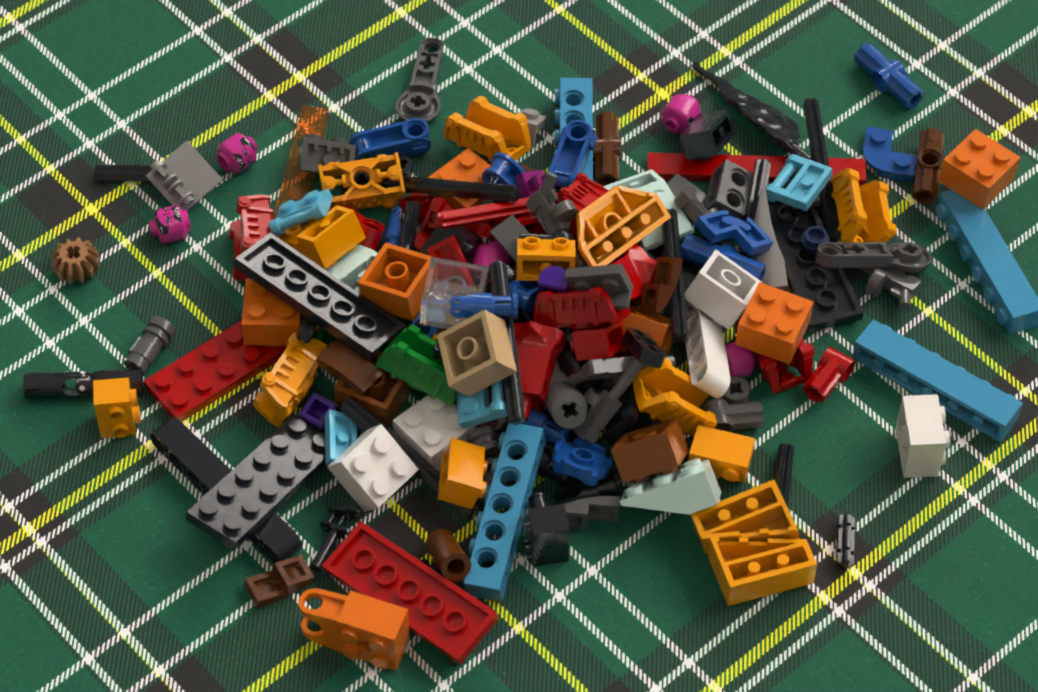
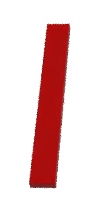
[647,153,866,186]

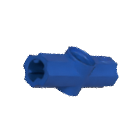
[854,43,924,110]
[680,234,766,281]

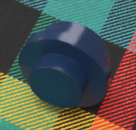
[801,226,830,253]

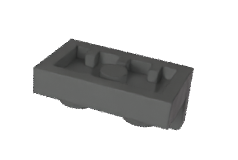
[296,134,356,177]
[565,264,633,310]

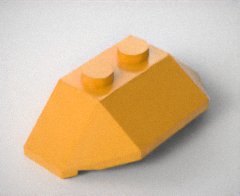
[576,186,671,267]

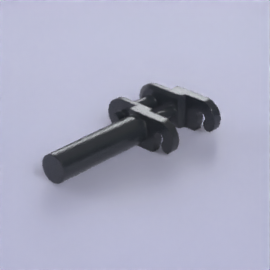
[310,505,364,572]

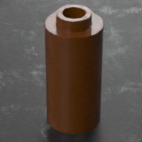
[425,529,471,581]

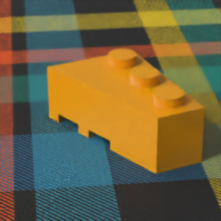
[691,480,799,553]
[708,537,817,606]

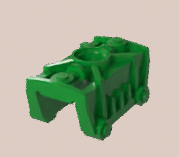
[375,324,457,407]

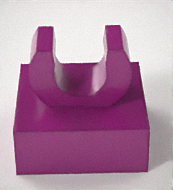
[516,170,546,198]

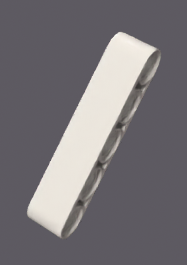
[685,301,731,399]

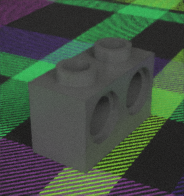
[704,159,753,220]

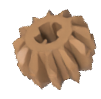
[51,237,99,285]

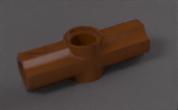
[593,111,621,186]
[912,127,944,205]

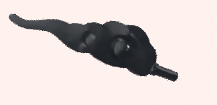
[692,62,814,161]

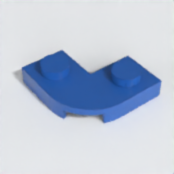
[862,127,917,183]
[695,210,773,256]

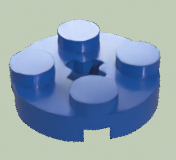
[552,438,613,486]

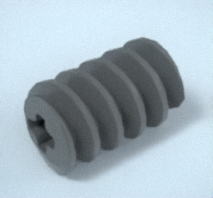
[545,381,587,429]

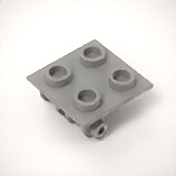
[146,141,223,211]

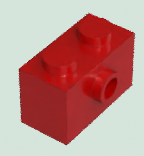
[570,321,626,361]

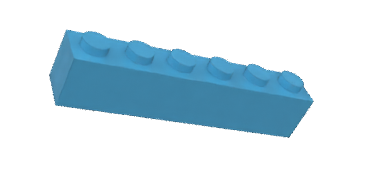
[936,190,1038,335]
[852,319,1023,442]

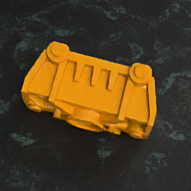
[443,95,531,166]
[318,152,405,211]
[830,168,897,242]
[253,333,328,427]
[633,358,717,437]

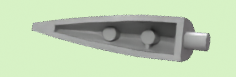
[751,187,788,292]

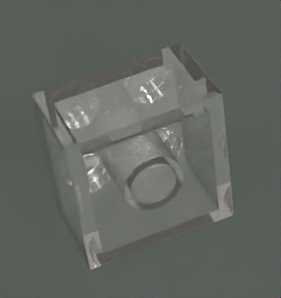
[420,257,489,329]

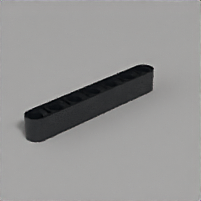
[149,416,303,563]

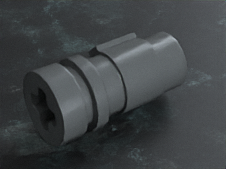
[124,315,176,374]

